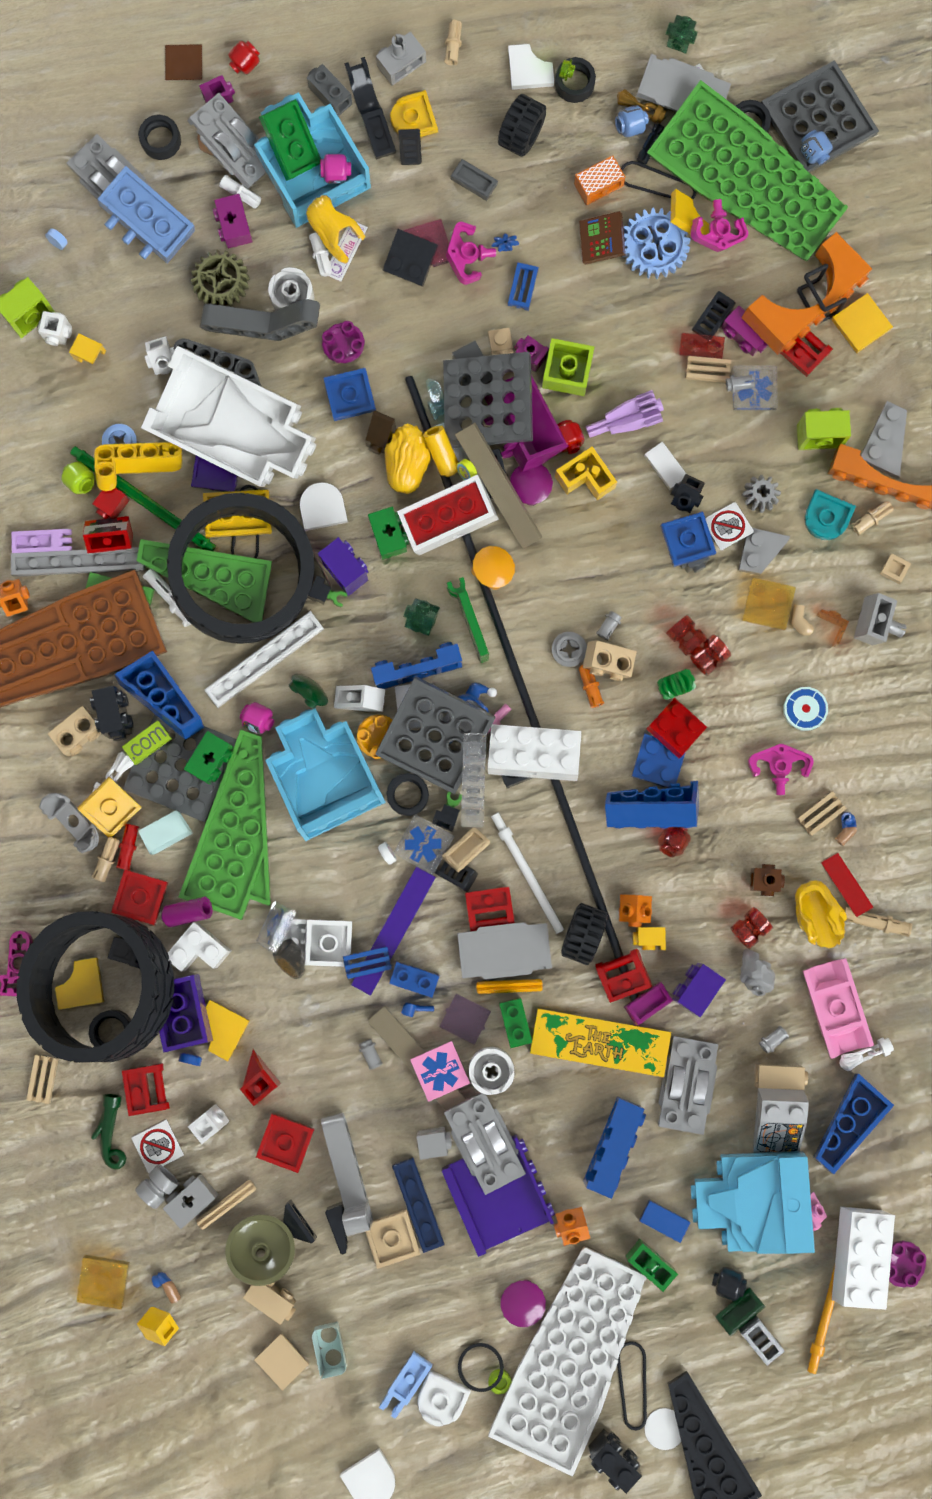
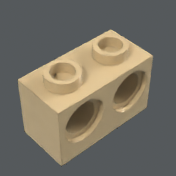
[583,640,637,681]
[48,706,101,756]

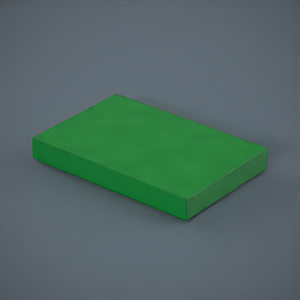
[259,99,321,181]

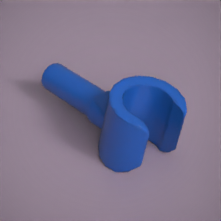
[402,1003,434,1017]

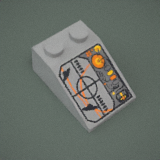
[753,1088,809,1153]

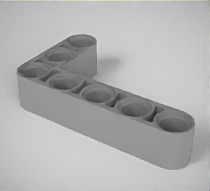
[321,1113,373,1237]

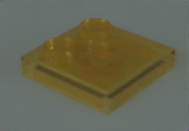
[742,578,796,630]
[76,1255,130,1309]

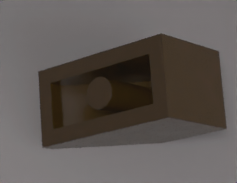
[365,410,396,455]

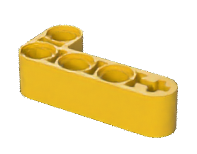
[94,442,183,491]

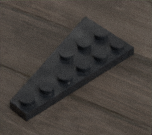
[668,1371,762,1499]

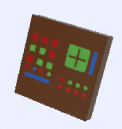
[579,211,626,265]

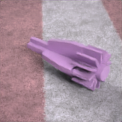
[586,390,664,438]

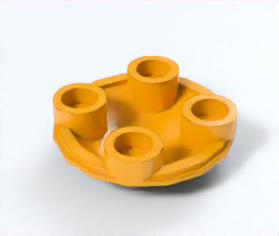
[471,546,515,590]
[356,715,400,759]

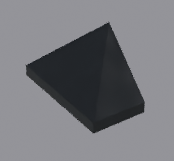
[283,1199,317,1244]

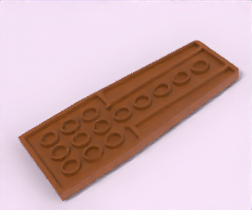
[0,570,167,707]

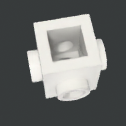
[38,311,72,346]
[145,336,175,375]

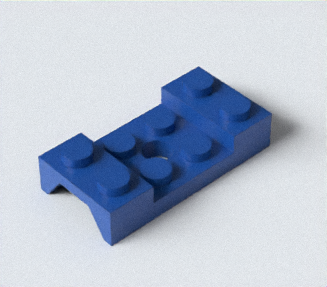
[371,642,462,689]

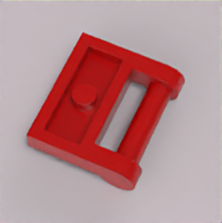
[780,331,833,377]
[465,887,515,932]
[595,948,653,1003]
[122,1063,170,1116]

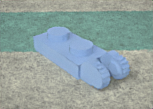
[379,1351,433,1419]

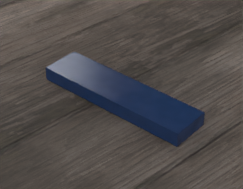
[392,1157,445,1253]

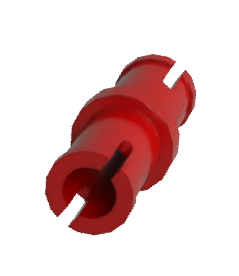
[116,823,140,870]

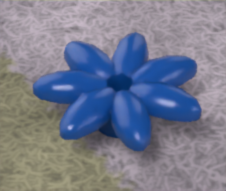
[491,233,519,252]

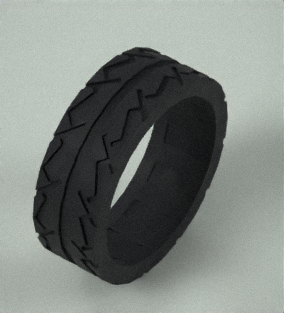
[167,493,315,644]
[16,911,174,1063]

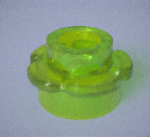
[559,59,575,81]

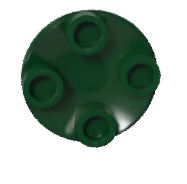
[289,674,328,709]

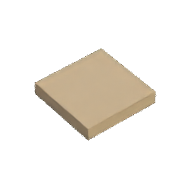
[365,1209,421,1269]

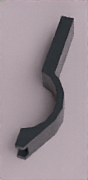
[344,57,396,160]

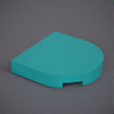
[804,489,856,540]

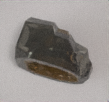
[272,939,306,979]

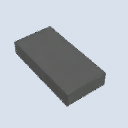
[451,159,498,201]

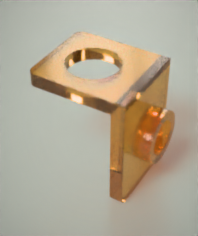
[816,609,849,647]

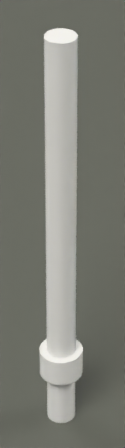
[491,812,564,934]

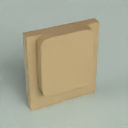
[254,1333,310,1391]

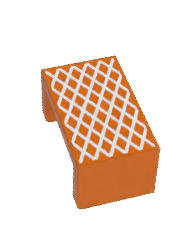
[574,155,625,206]

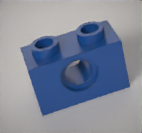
[389,961,440,998]

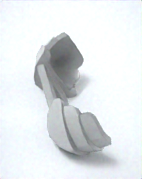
[39,793,99,853]

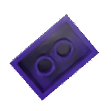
[159,974,213,1053]

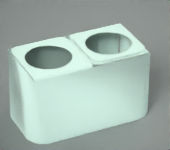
[139,810,193,855]
[312,1322,347,1379]

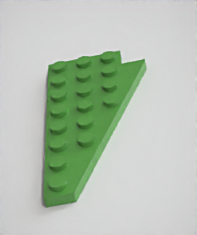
[178,729,271,920]

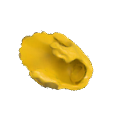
[306,195,365,264]
[384,424,431,494]
[795,880,847,948]

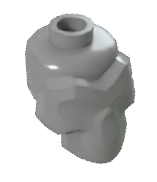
[740,949,775,996]

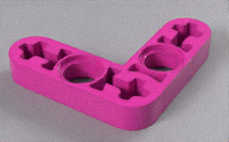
[0,931,33,996]

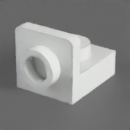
[188,1104,229,1144]

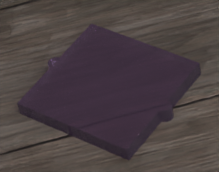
[440,993,491,1045]

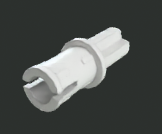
[219,175,261,208]
[309,233,332,277]

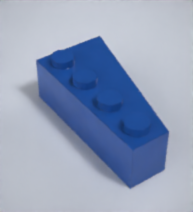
[114,651,204,740]
[605,781,699,829]
[813,1074,894,1174]
[583,1096,646,1199]

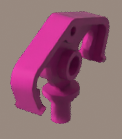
[691,199,748,252]
[446,222,496,285]
[748,744,814,795]

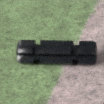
[637,123,665,165]

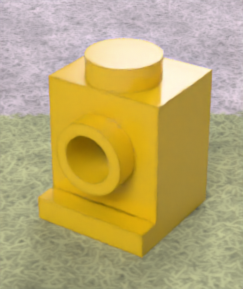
[632,927,666,950]

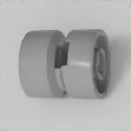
[135,1164,179,1209]

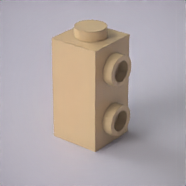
[755,1064,808,1090]
[243,1282,296,1325]

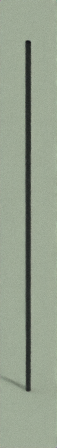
[405,376,638,1001]

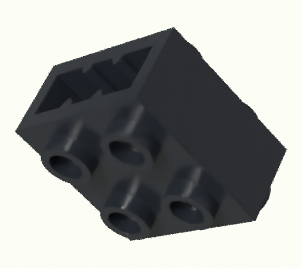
[90,685,134,741]
[588,1429,642,1494]

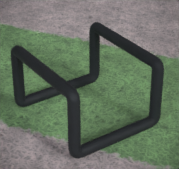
[797,264,847,324]

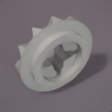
[552,632,587,667]

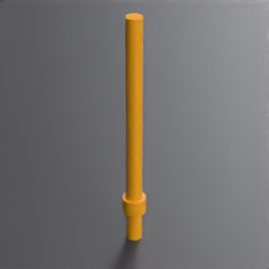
[807,1264,835,1374]

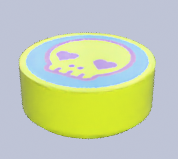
[457,459,477,481]

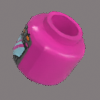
[321,154,351,184]
[240,702,274,735]

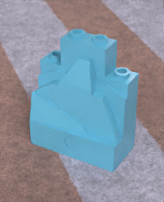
[254,92,371,228]
[265,708,386,841]
[691,1151,815,1254]

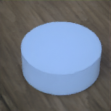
[45,229,67,250]

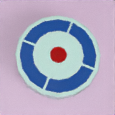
[783,687,828,731]

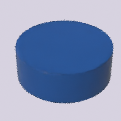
[178,1053,202,1066]

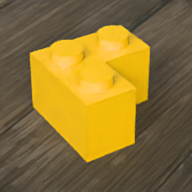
[555,446,617,500]

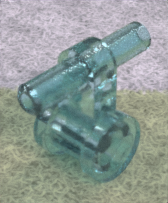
[426,379,444,421]

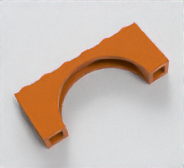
[741,232,872,355]

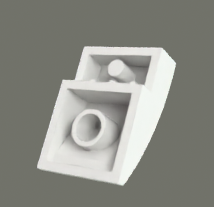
[280,919,352,967]

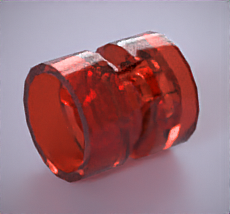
[666,614,708,656]
[689,634,731,676]
[730,907,773,949]

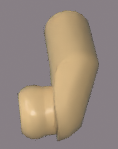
[791,605,814,636]

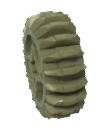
[191,250,250,307]

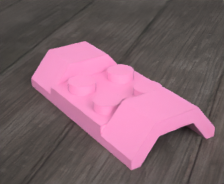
[802,958,874,1059]

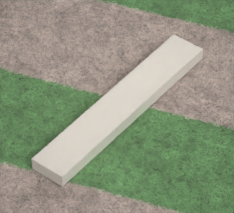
[204,611,324,708]

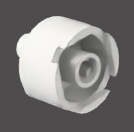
[268,268,314,311]
[469,1047,514,1095]

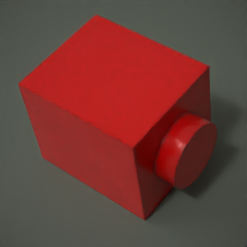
[92,488,130,519]

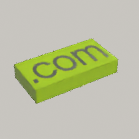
[122,720,172,765]

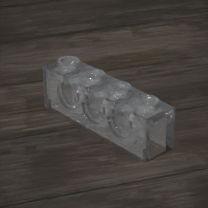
[461,733,486,828]

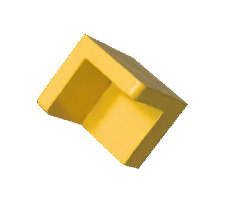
[69,333,106,364]
[137,1307,179,1346]

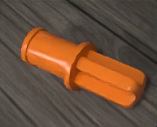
[579,665,604,708]

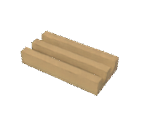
[685,356,731,383]
[797,791,847,836]
[26,1055,59,1104]

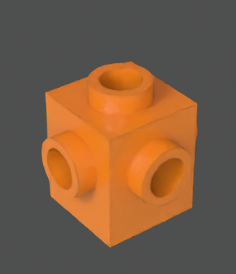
[0,579,30,617]
[619,894,652,927]
[553,1207,590,1246]

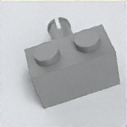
[376,32,426,86]
[854,593,907,646]

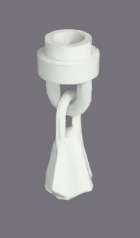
[92,751,134,792]
[839,1038,894,1071]

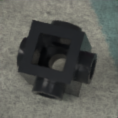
[670,473,705,513]

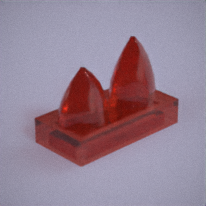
[678,333,725,359]

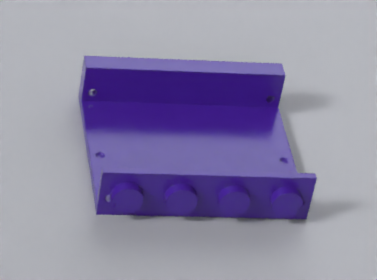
[441,1135,555,1257]

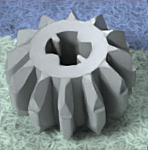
[742,474,781,513]

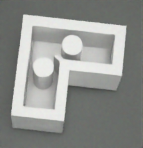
[168,922,232,972]

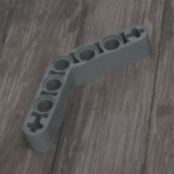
[200,299,320,341]
[173,338,262,387]

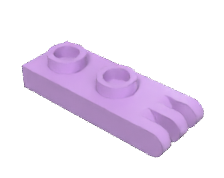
[11,529,72,553]

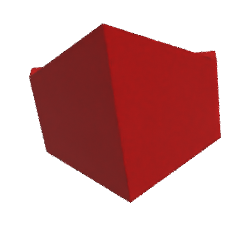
[240,1049,281,1106]

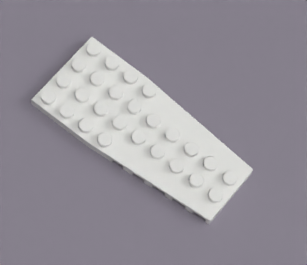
[488,1246,646,1477]

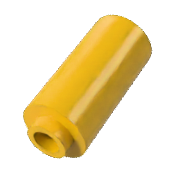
[423,426,459,477]

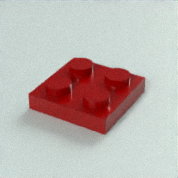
[646,698,707,759]
[111,869,169,925]
[256,1113,315,1173]

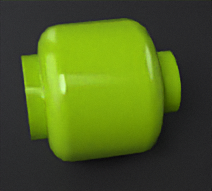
[61,462,95,494]

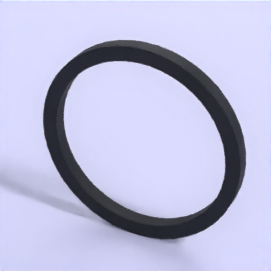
[458,1343,504,1392]

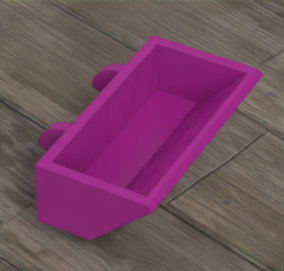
[484,375,568,472]

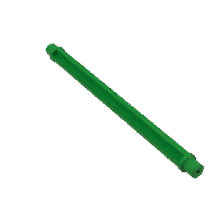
[70,446,216,551]

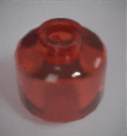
[658,827,691,858]

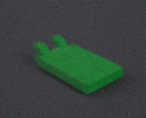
[447,577,489,663]

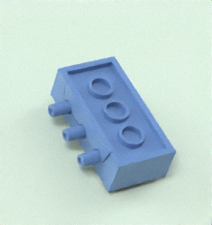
[98,166,195,264]

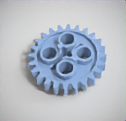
[622,208,691,279]

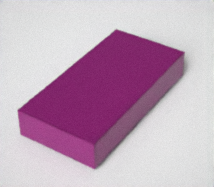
[624,982,673,1026]

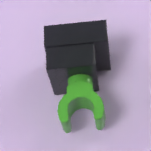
[308,576,347,607]
[432,791,462,832]

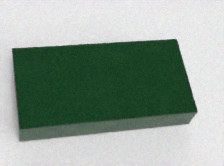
[715,1287,765,1337]

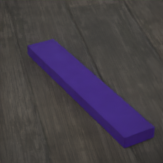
[351,867,436,996]

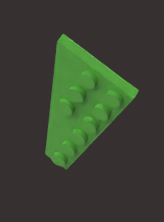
[137,539,272,623]

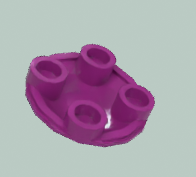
[322,321,365,364]
[510,465,553,506]
[889,1240,927,1288]
[501,1280,546,1327]

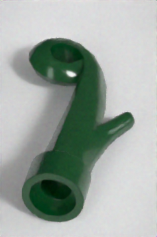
[91,1094,126,1170]

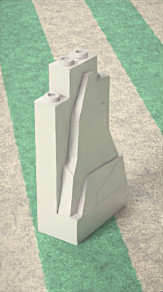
[141,346,316,487]

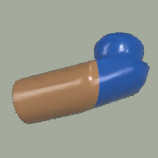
[835,812,857,846]
[152,1272,181,1304]

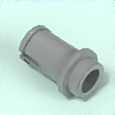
[726,374,754,393]
[596,611,622,641]
[759,1026,789,1054]
[359,1039,383,1070]

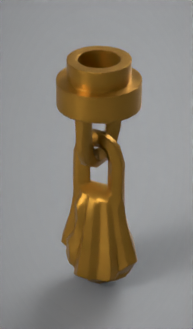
[617,89,667,124]

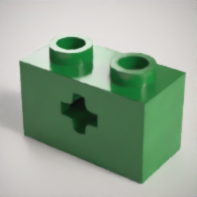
[368,506,410,560]
[184,731,233,785]
[499,997,532,1049]
[625,1239,678,1292]

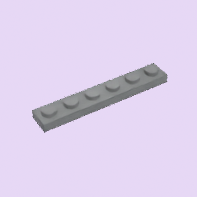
[11,547,145,577]

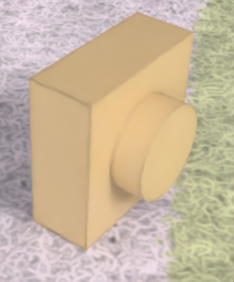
[880,553,911,584]

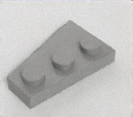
[861,401,907,479]

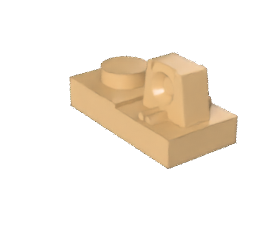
[488,328,514,374]

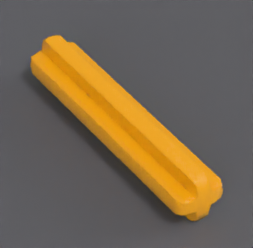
[476,979,543,994]

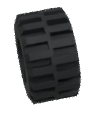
[498,94,546,157]
[561,903,608,966]

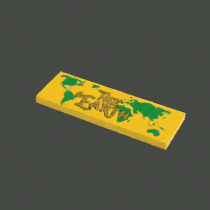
[530,1008,671,1077]

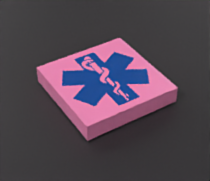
[410,1041,470,1102]

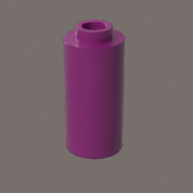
[161,896,213,927]

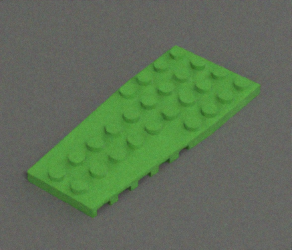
[647,80,848,262]

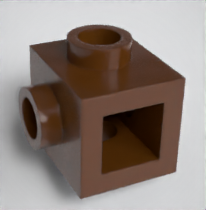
[750,864,785,896]

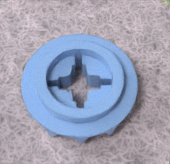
[102,424,137,445]

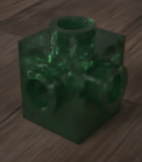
[665,15,698,54]
[403,598,440,636]

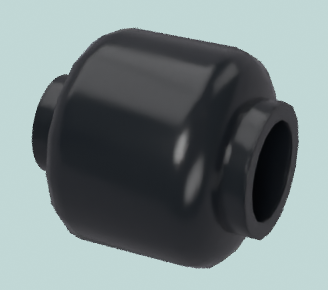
[712,1267,747,1301]

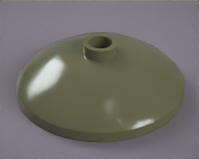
[225,1215,295,1286]

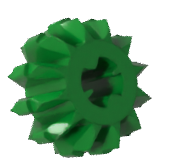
[657,669,696,700]

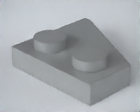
[738,528,790,576]

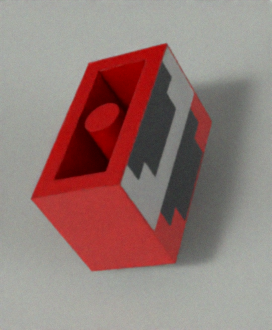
[83,516,133,554]

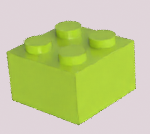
[0,277,55,339]
[542,338,595,396]
[797,408,851,450]

